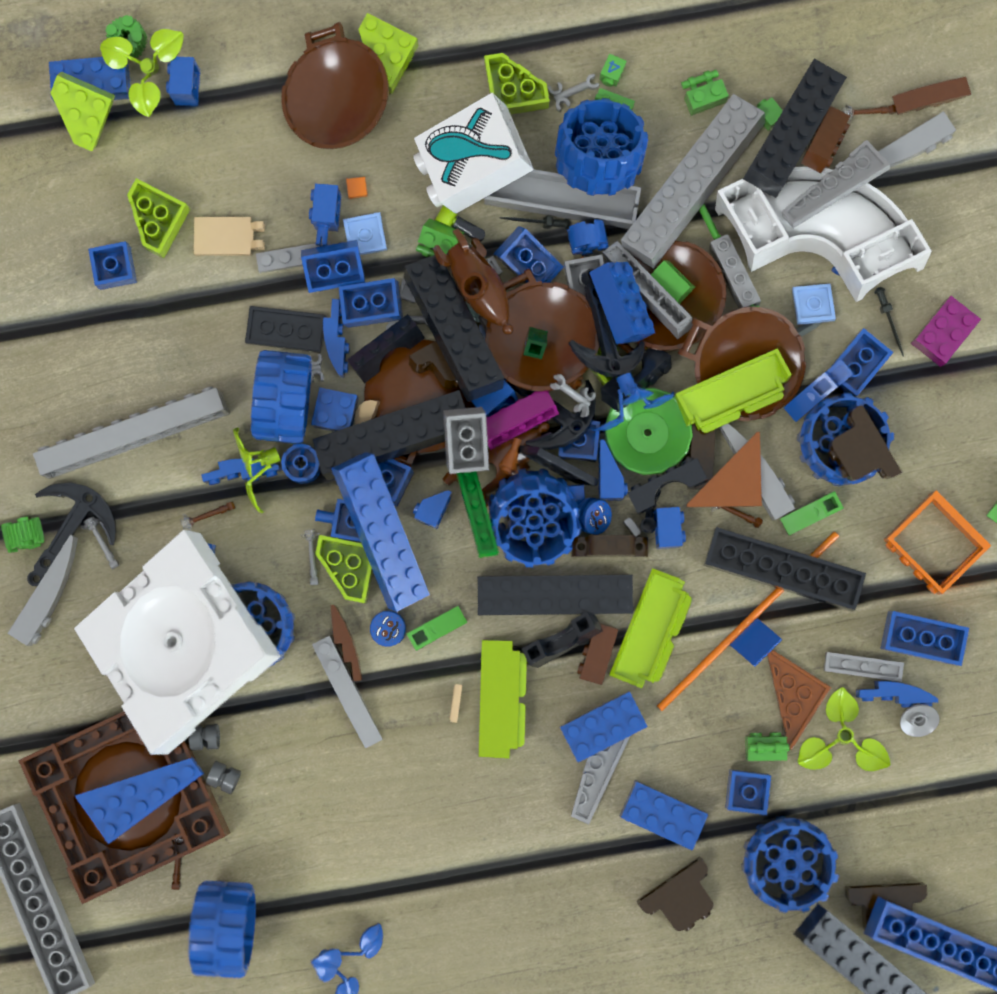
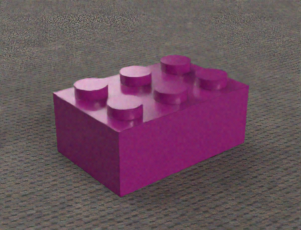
[910,296,981,367]

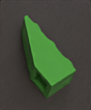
[780,491,844,536]
[407,606,467,651]

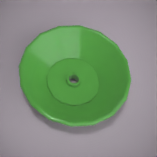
[605,388,693,475]

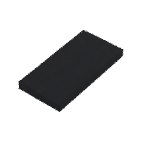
[245,306,326,353]
[518,445,599,486]

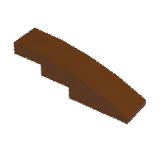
[892,77,971,116]
[330,605,363,681]

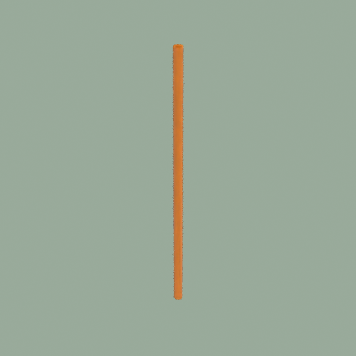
[657,532,839,711]

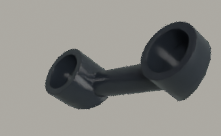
[640,490,661,534]

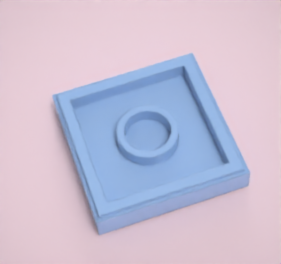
[343,212,387,255]
[792,283,836,325]

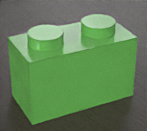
[651,260,695,304]

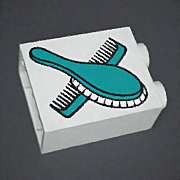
[413,93,534,214]

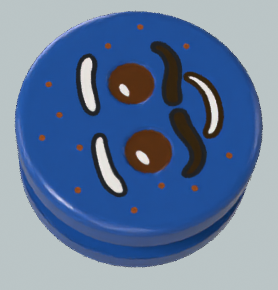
[578,497,612,535]
[370,611,406,647]

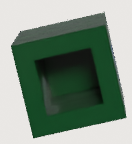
[523,327,548,359]

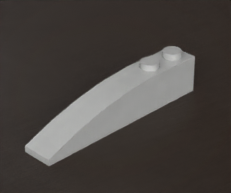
[878,112,956,168]
[603,241,692,339]
[719,424,795,521]
[7,535,78,646]
[312,636,383,748]

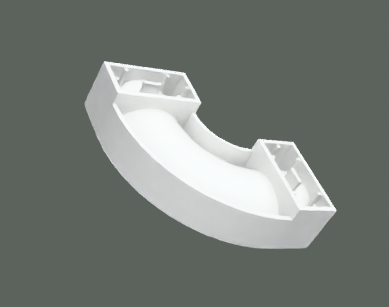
[715,167,932,302]

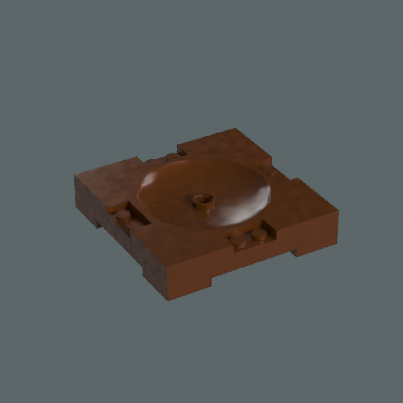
[18,711,230,904]

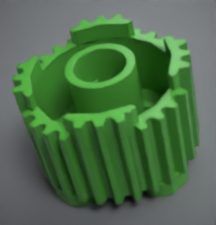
[106,15,147,58]
[1,517,45,553]

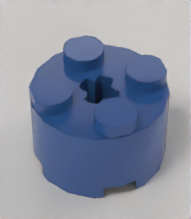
[567,220,609,256]
[281,443,321,484]

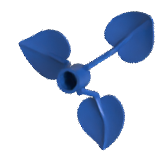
[590,373,675,431]
[311,923,383,994]

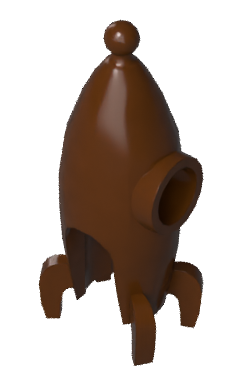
[433,229,513,335]
[442,421,550,507]

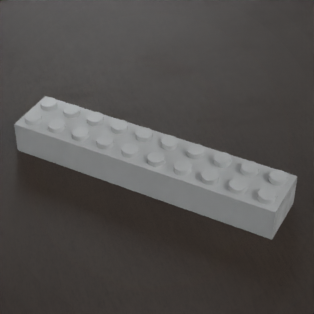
[621,94,765,269]
[33,387,230,479]
[0,803,95,994]

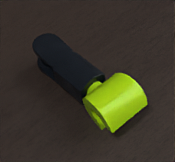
[435,205,485,242]

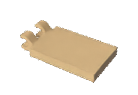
[194,217,265,256]

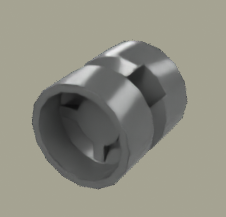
[189,724,220,751]
[206,761,241,795]

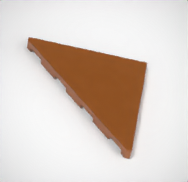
[686,432,762,507]
[767,650,831,750]

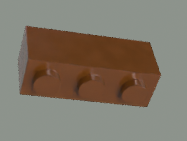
[577,624,618,685]

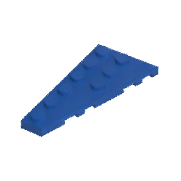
[75,758,204,844]

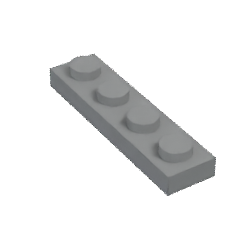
[256,241,331,273]
[823,652,904,682]

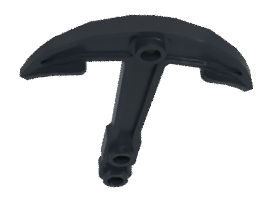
[568,269,645,377]
[504,379,596,450]
[27,482,116,586]

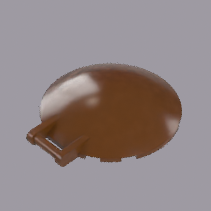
[282,22,389,149]
[615,241,726,353]
[485,268,599,391]
[678,306,806,421]
[364,340,475,467]

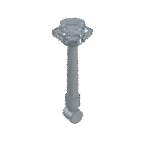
[82,516,119,570]
[301,529,320,585]

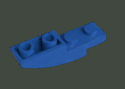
[323,299,350,378]
[784,359,854,422]
[201,459,282,485]
[856,681,938,708]

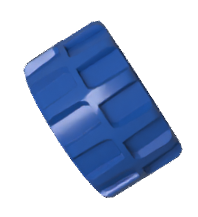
[555,98,648,196]
[251,350,312,444]
[797,393,895,487]
[488,468,581,568]
[230,581,295,667]
[741,816,839,913]
[189,880,256,978]

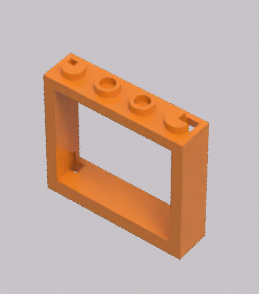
[884,490,991,595]

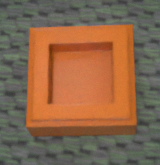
[346,177,368,199]

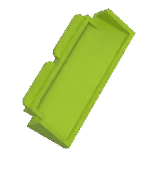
[675,348,792,433]
[609,568,692,689]
[479,640,527,759]

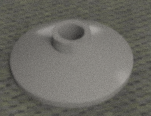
[900,704,939,737]

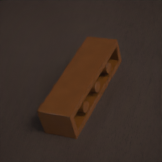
[801,106,850,173]

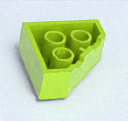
[359,13,418,94]
[484,53,550,115]
[51,71,115,151]
[127,178,190,259]
[315,535,373,604]

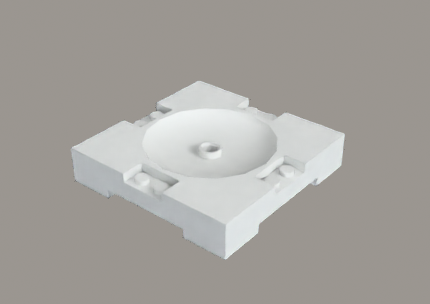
[74,530,281,754]

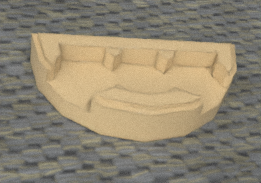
[354,400,381,425]
[450,684,462,723]

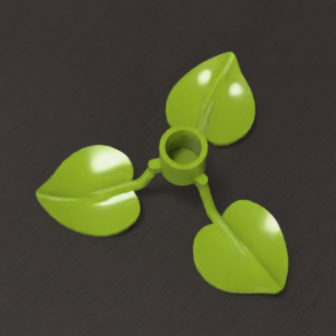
[100,29,184,117]
[233,427,281,513]
[797,687,890,772]

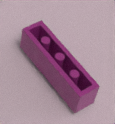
[486,391,559,450]

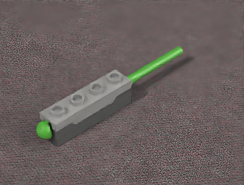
[699,204,761,308]

